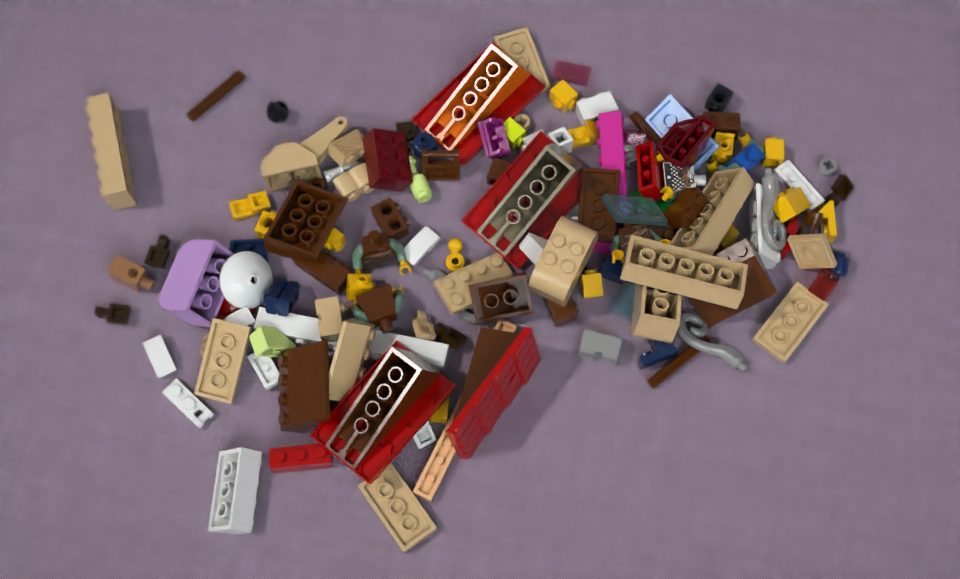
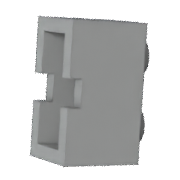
[578,329,622,366]

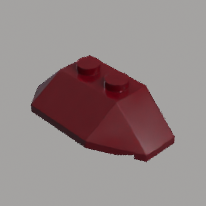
[656,115,717,171]

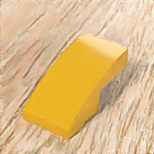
[229,191,271,221]

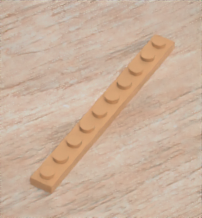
[413,319,517,502]

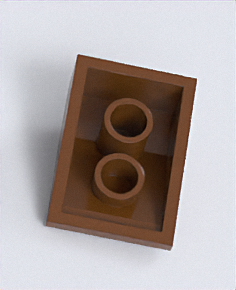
[469,272,534,324]

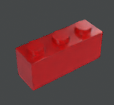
[636,141,664,203]
[269,443,334,473]

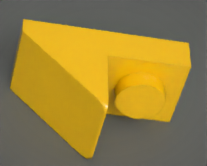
[567,119,600,149]
[819,201,837,243]

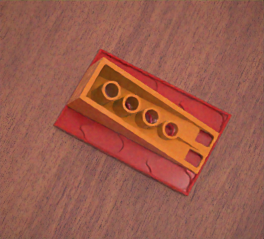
[411,42,546,166]

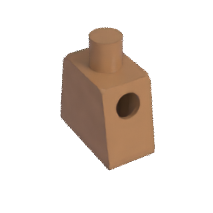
[107,254,156,292]

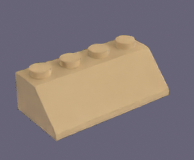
[329,318,376,401]

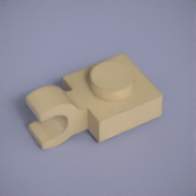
[411,310,436,341]

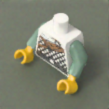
[656,150,706,203]

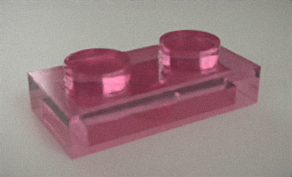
[552,60,592,86]
[624,130,646,145]

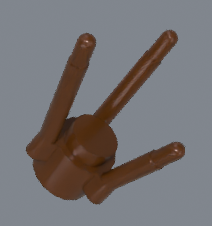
[796,211,825,235]

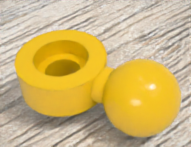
[446,238,465,272]

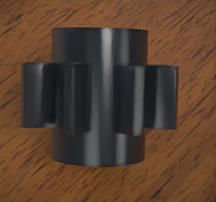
[266,101,289,123]

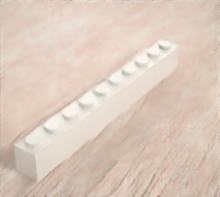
[253,307,449,372]

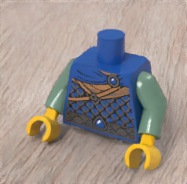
[706,131,765,173]

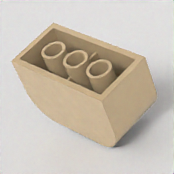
[529,216,599,307]
[631,283,682,343]

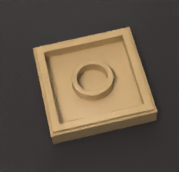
[787,233,837,269]

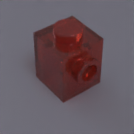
[808,269,838,301]

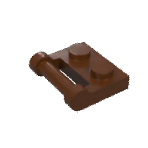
[422,149,460,180]

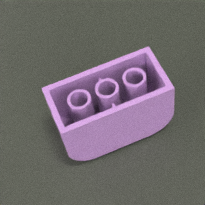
[159,239,234,327]

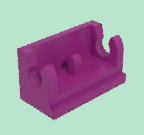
[477,117,512,160]

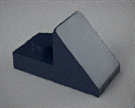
[637,340,679,370]

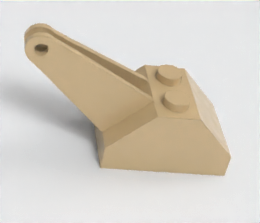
[260,116,348,192]

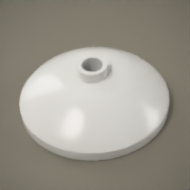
[219,251,273,309]

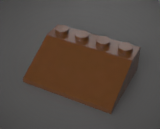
[263,180,348,260]
[689,238,778,328]
[278,340,330,433]

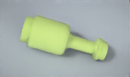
[409,156,432,203]

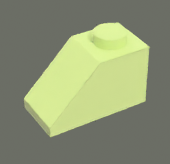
[249,325,297,358]

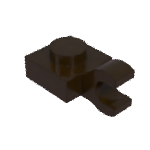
[396,122,415,153]
[824,174,854,207]
[144,234,171,269]
[94,303,131,326]
[434,322,467,351]

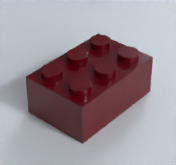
[362,128,413,192]

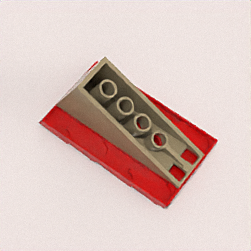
[461,131,585,270]

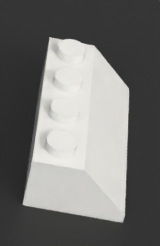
[749,183,780,269]
[208,447,262,534]

